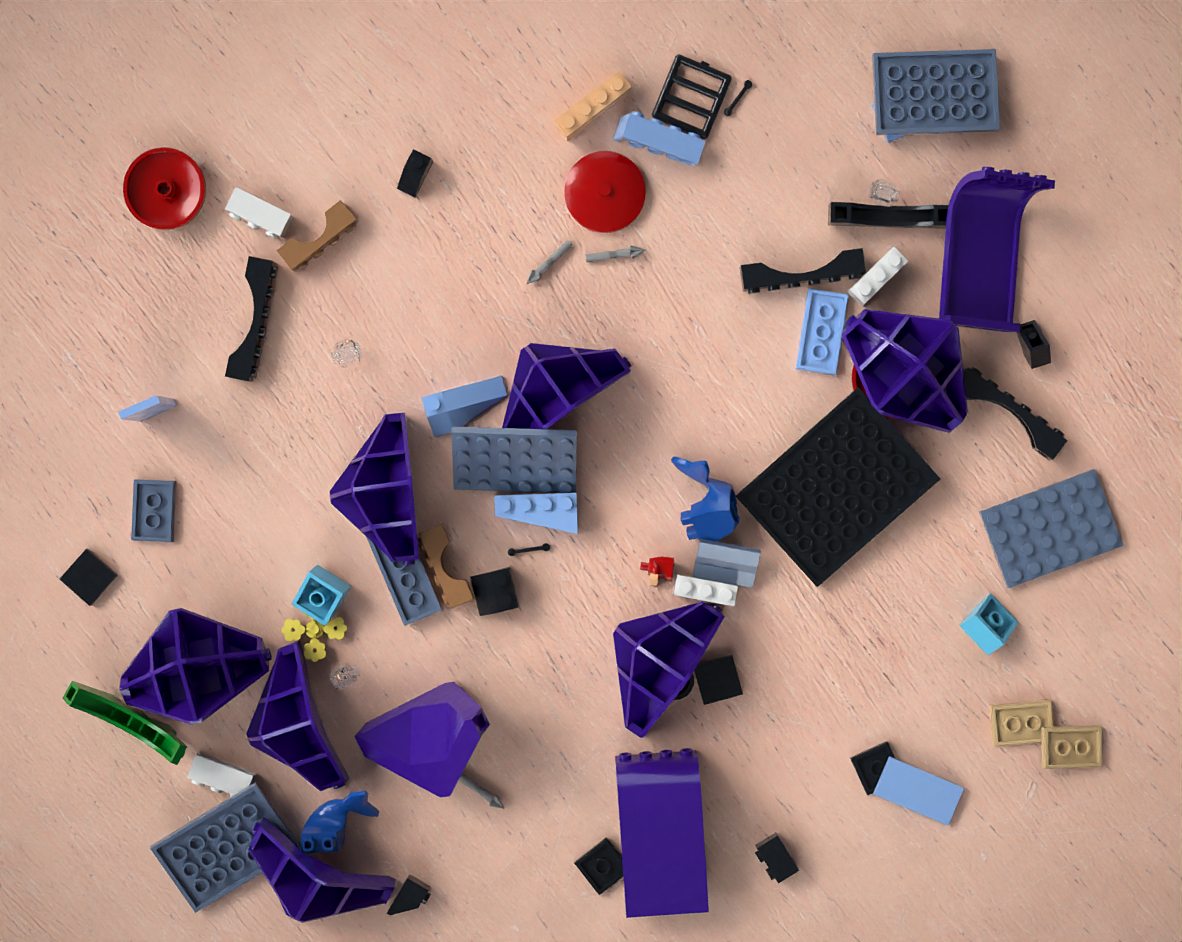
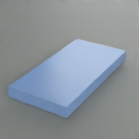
[796,288,849,375]
[118,396,177,422]
[873,756,964,825]

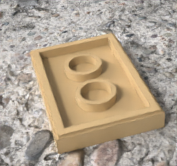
[989,700,1054,747]
[1041,725,1102,769]

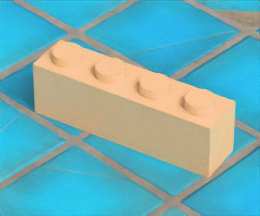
[554,71,632,141]

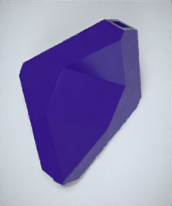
[841,309,968,433]
[502,343,632,429]
[330,413,419,566]
[613,601,725,738]
[119,608,272,725]
[246,641,349,791]
[354,682,490,797]
[248,817,396,923]

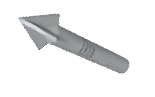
[526,240,573,284]
[585,245,645,263]
[459,773,505,809]

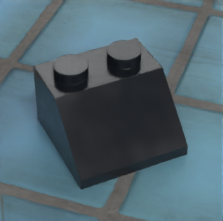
[470,567,519,616]

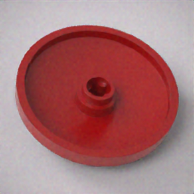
[123,147,206,230]
[564,151,646,233]

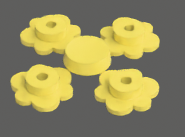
[281,612,348,662]

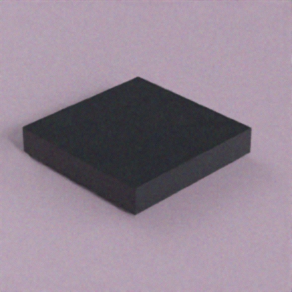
[59,548,118,606]
[694,655,743,705]
[850,741,895,796]
[574,837,623,895]

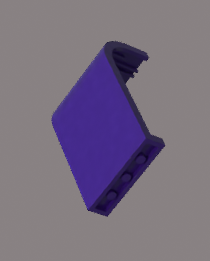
[939,167,1055,332]
[615,748,709,918]

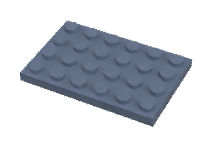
[872,49,1000,135]
[451,427,577,493]
[979,469,1123,588]
[150,782,300,913]

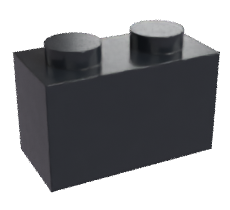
[755,832,799,884]

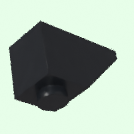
[397,149,433,198]
[1017,320,1051,369]
[387,874,431,915]

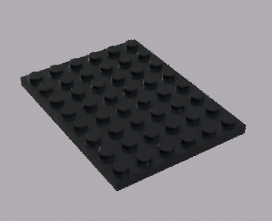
[735,387,941,587]

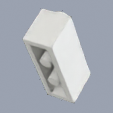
[225,187,294,239]
[847,247,908,306]
[673,574,738,606]
[187,752,256,797]

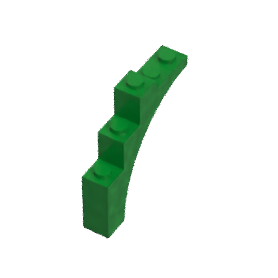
[62,681,187,765]

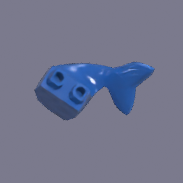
[671,456,740,541]
[301,791,379,854]

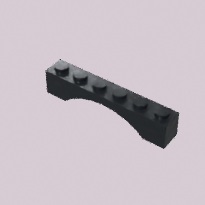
[828,202,949,229]
[739,248,866,294]
[225,256,278,382]
[964,367,1068,460]

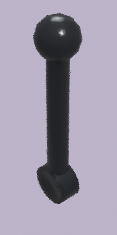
[724,80,752,116]
[508,543,550,556]

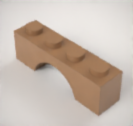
[277,200,358,272]
[417,523,475,609]

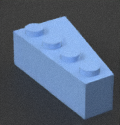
[613,111,705,166]
[494,493,578,534]

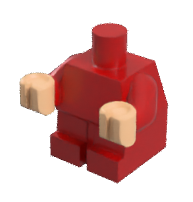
[640,556,674,586]

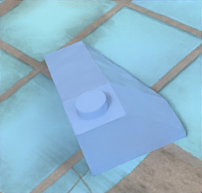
[421,376,507,437]

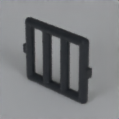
[652,54,732,139]

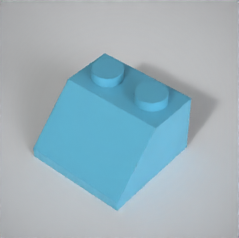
[291,565,352,626]
[960,593,1019,655]

